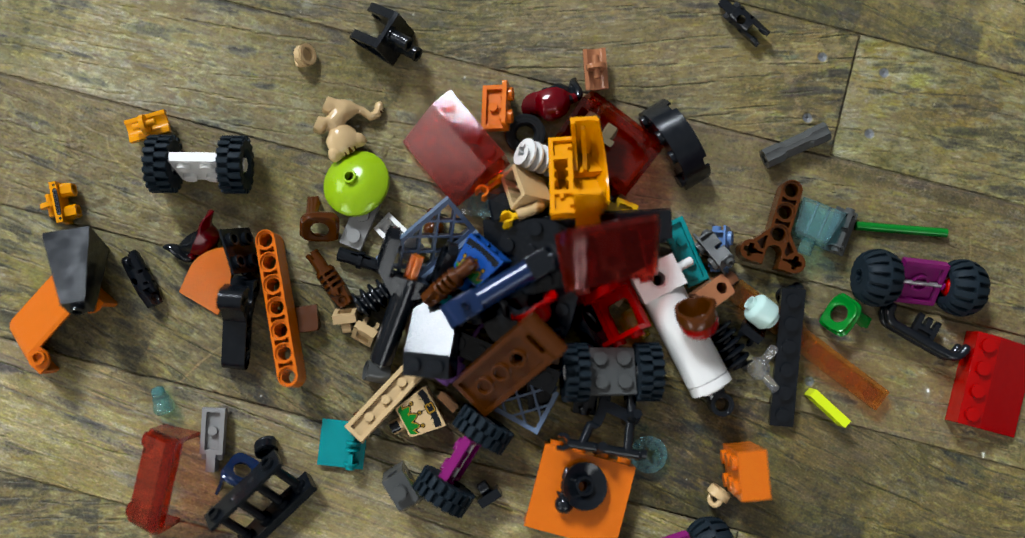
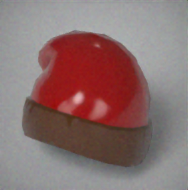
[674,296,719,340]

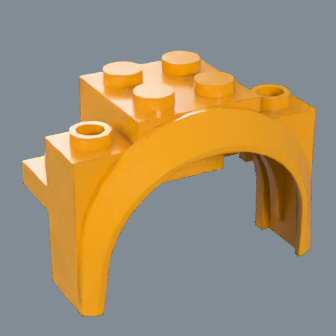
[548,116,610,229]

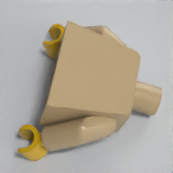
[487,164,550,230]

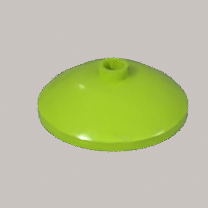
[323,151,390,217]

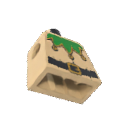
[388,385,448,438]

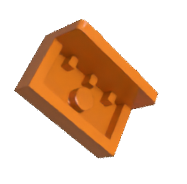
[481,80,514,132]

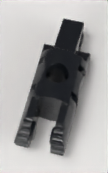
[718,0,770,47]
[121,250,163,308]

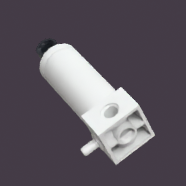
[628,253,735,417]

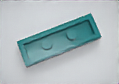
[668,216,710,288]

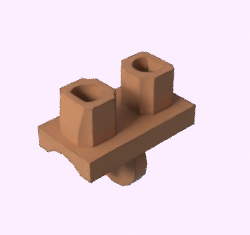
[582,48,609,91]

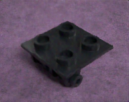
[218,228,260,276]

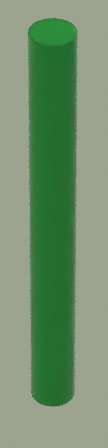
[854,221,949,238]

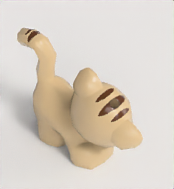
[313,96,384,163]

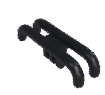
[878,302,971,361]

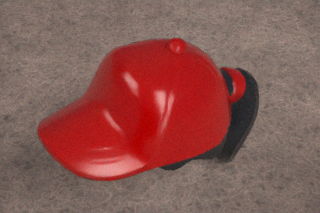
[498,290,557,322]

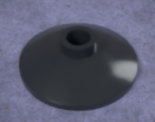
[562,462,607,511]

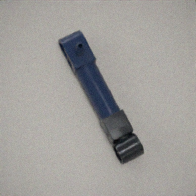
[439,236,578,329]

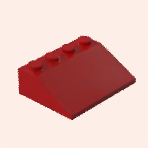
[945,331,1025,438]

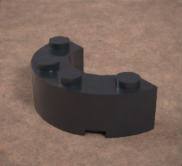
[638,99,711,190]

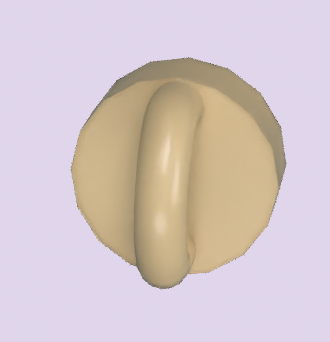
[294,43,317,68]
[707,483,731,508]

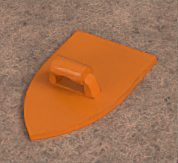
[179,247,233,315]

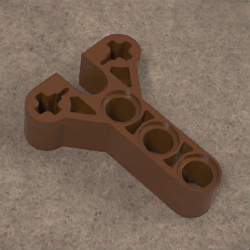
[735,180,806,274]

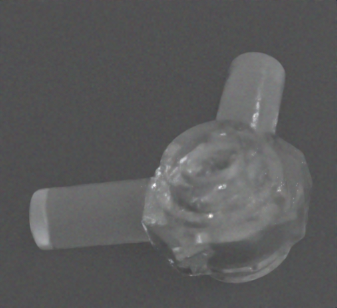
[747,345,779,393]

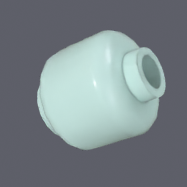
[744,295,780,329]

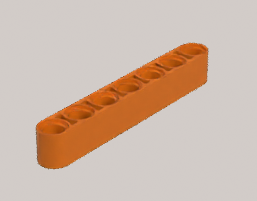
[255,229,306,388]

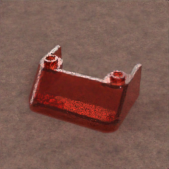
[125,424,200,535]

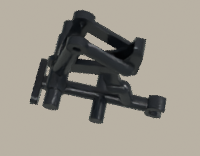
[556,396,647,461]

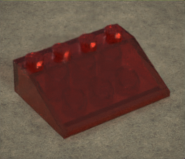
[403,90,510,207]

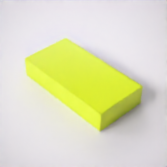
[804,388,851,428]

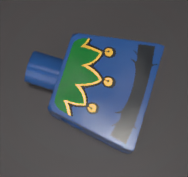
[454,233,512,292]

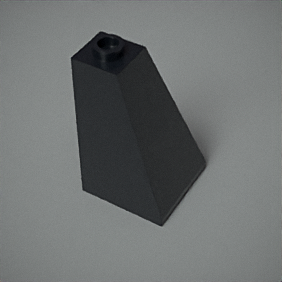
[42,226,109,316]

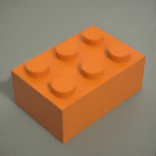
[720,441,771,502]

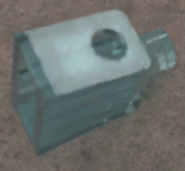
[793,197,846,256]

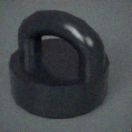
[254,435,278,459]

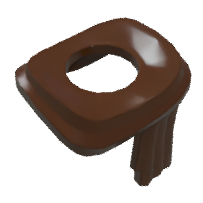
[300,196,340,242]

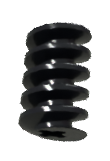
[351,279,391,317]
[711,319,753,371]

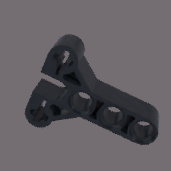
[216,275,260,370]

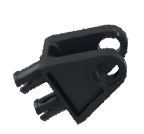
[349,2,422,66]

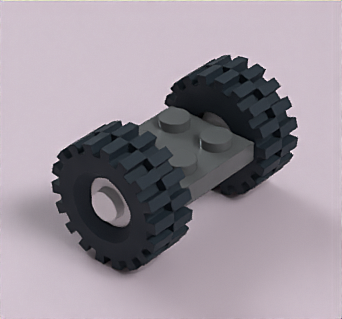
[559,342,666,402]

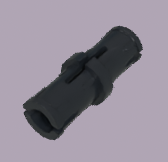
[336,247,379,273]

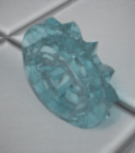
[631,436,667,473]

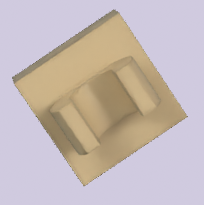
[332,306,359,333]
[351,316,380,348]

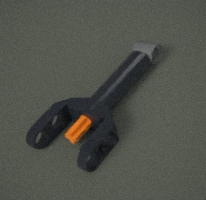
[362,225,459,385]

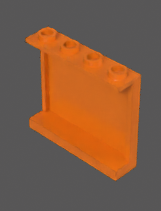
[524,438,636,538]

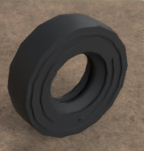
[505,113,546,152]

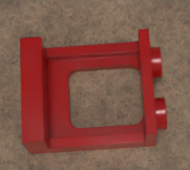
[583,275,651,348]

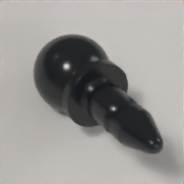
[555,467,573,514]

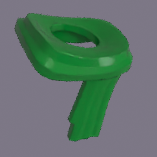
[819,293,872,337]

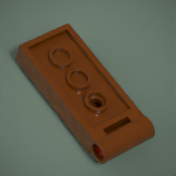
[452,311,568,417]

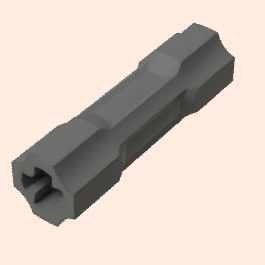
[759,122,832,169]

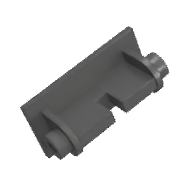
[820,206,858,257]
[693,229,735,275]

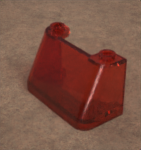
[555,91,664,196]
[554,214,661,296]

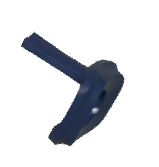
[215,453,260,495]

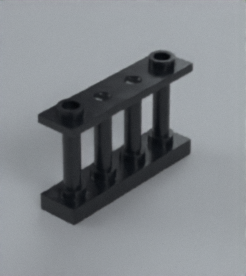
[204,450,318,538]

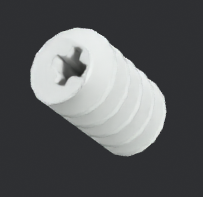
[513,138,549,177]

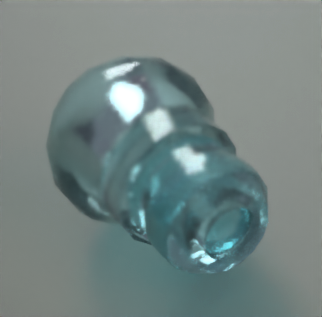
[151,386,175,416]

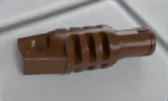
[306,249,353,308]
[421,256,480,307]

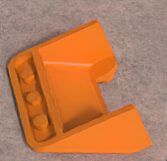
[10,275,118,374]

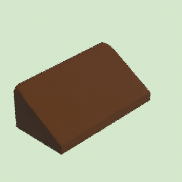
[278,304,321,336]

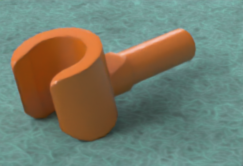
[475,179,502,202]

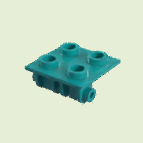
[317,418,367,471]

